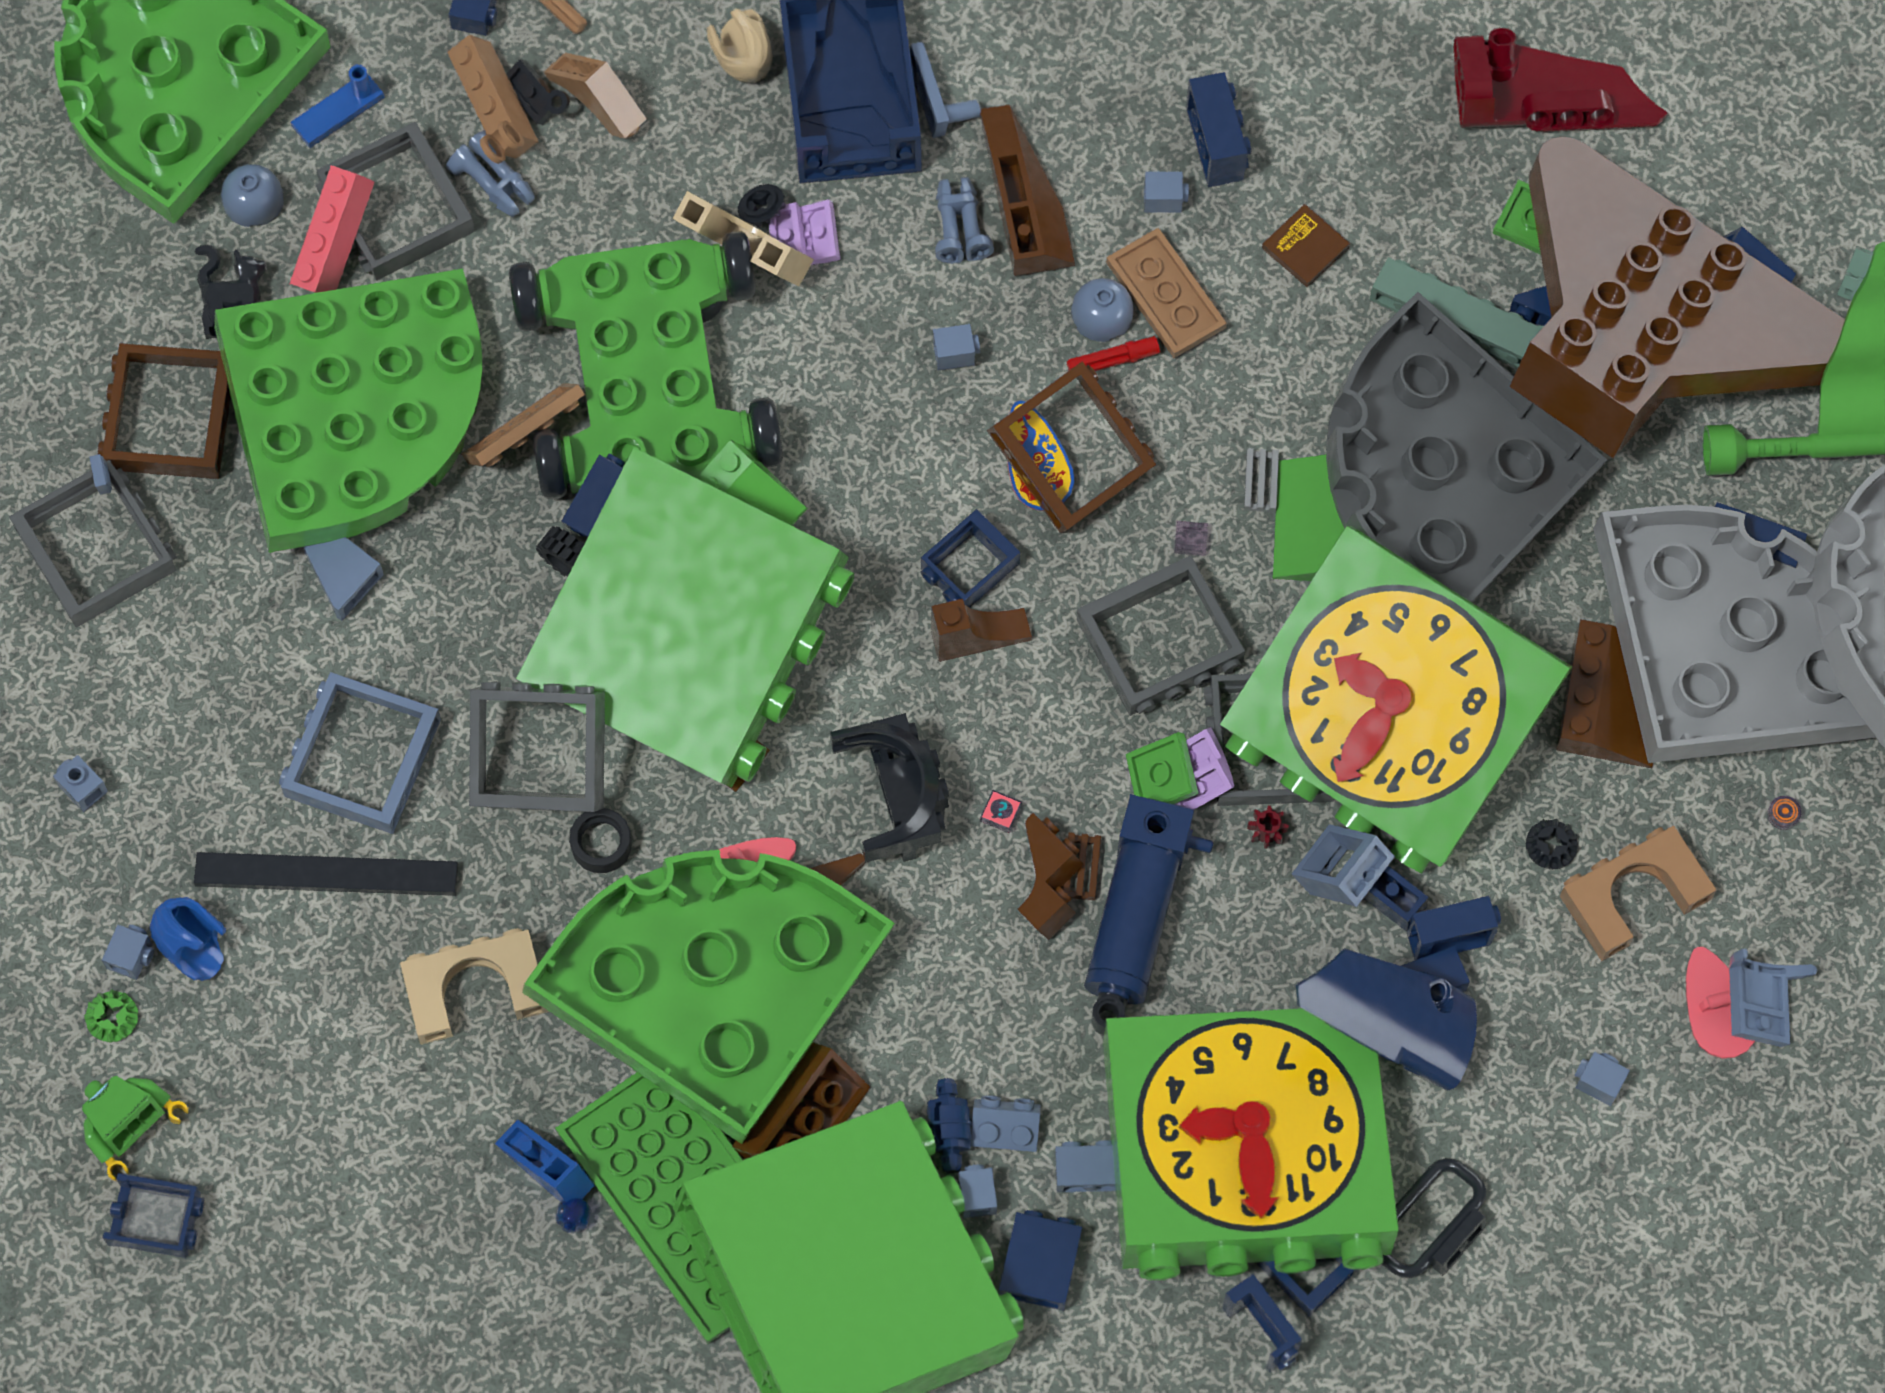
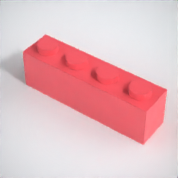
[289,165,375,293]

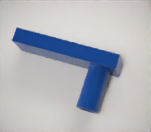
[291,65,385,148]

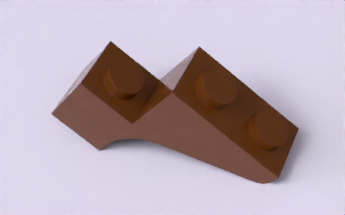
[1017,813,1084,940]

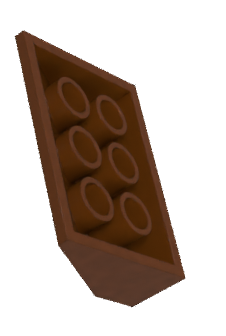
[1556,619,1653,769]

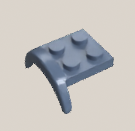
[1729,948,1817,1047]

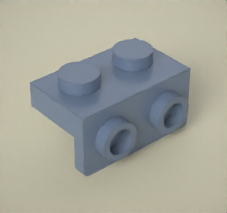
[970,1095,1040,1152]

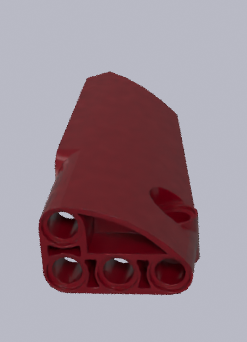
[1454,28,1668,131]

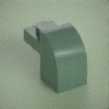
[1837,246,1873,301]

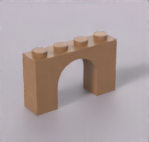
[1560,825,1716,961]

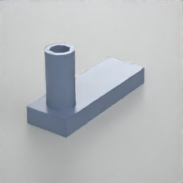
[910,42,980,138]

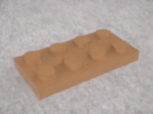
[1106,227,1227,358]
[461,383,585,467]

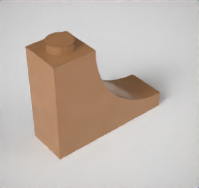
[544,52,647,139]

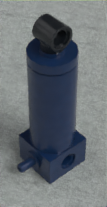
[1084,794,1214,1036]

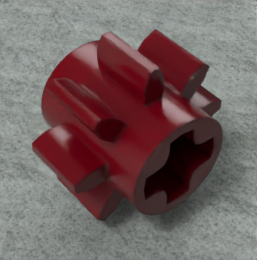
[1247,805,1289,849]

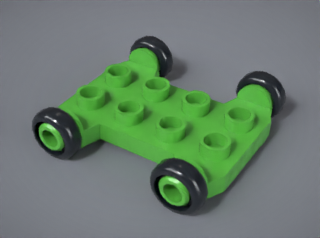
[509,231,783,499]

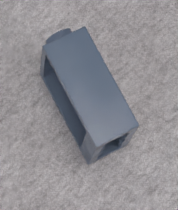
[1292,824,1395,907]

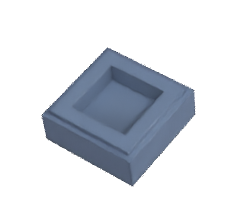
[89,454,112,495]

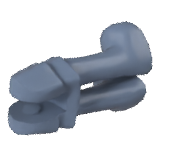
[446,130,535,217]
[935,177,994,264]

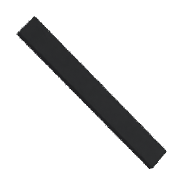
[194,852,458,896]

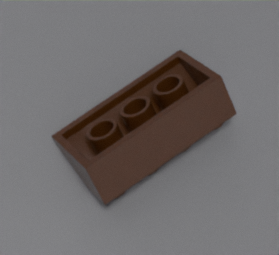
[732,1042,871,1159]

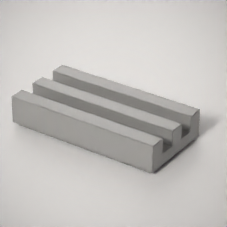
[1244,448,1279,512]

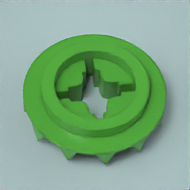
[84,989,138,1042]

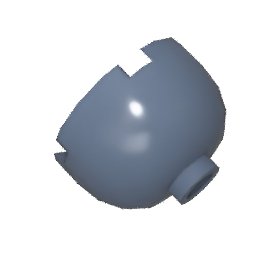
[221,164,284,227]
[1071,278,1134,342]

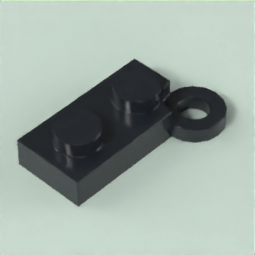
[506,59,570,125]

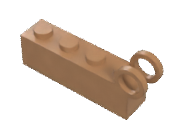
[447,34,539,164]

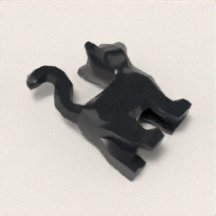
[195,244,266,339]

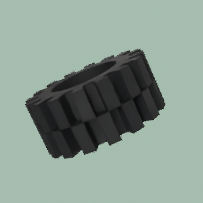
[536,526,584,577]

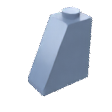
[303,537,384,621]

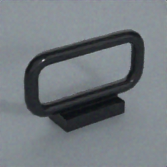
[1381,1158,1487,1278]

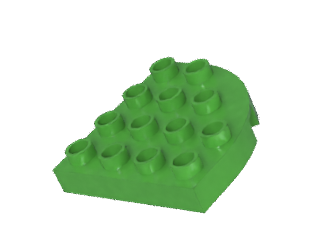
[54,0,331,224]
[214,269,482,553]
[522,850,895,1144]

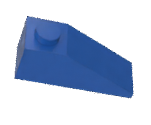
[495,1120,595,1210]

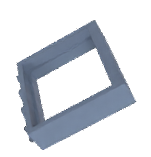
[279,672,441,834]

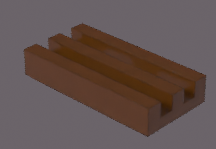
[1063,832,1101,901]

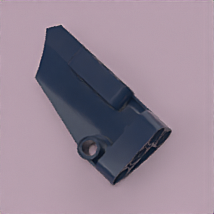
[1295,948,1477,1090]

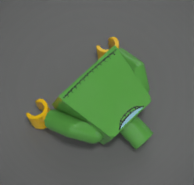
[82,1076,188,1182]

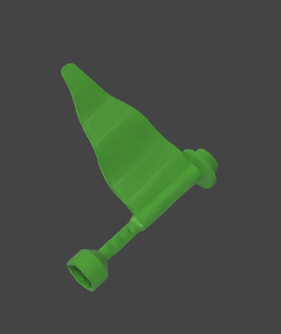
[1703,242,1885,476]

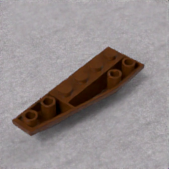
[980,104,1075,276]

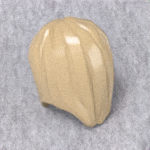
[707,9,773,83]

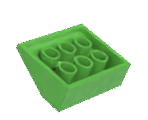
[697,440,808,526]
[1273,455,1345,581]

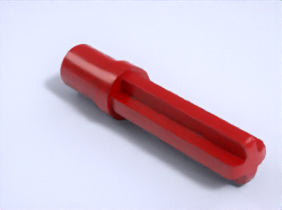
[1067,336,1160,371]

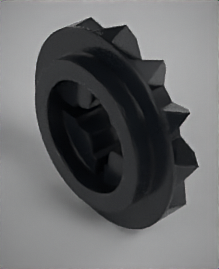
[738,184,786,228]
[1526,818,1578,869]

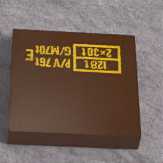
[1262,204,1350,287]

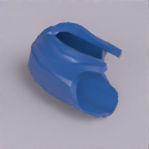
[150,897,226,981]

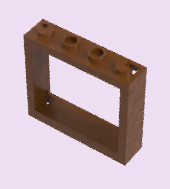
[98,343,231,479]
[986,361,1156,533]

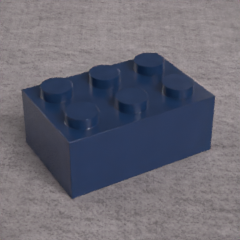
[1186,72,1251,188]

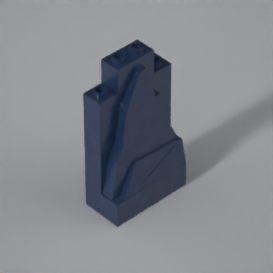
[780,0,922,183]

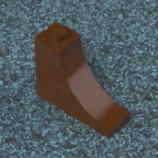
[931,599,1032,662]

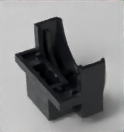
[830,713,949,863]

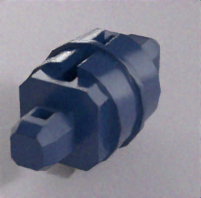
[926,1078,972,1173]

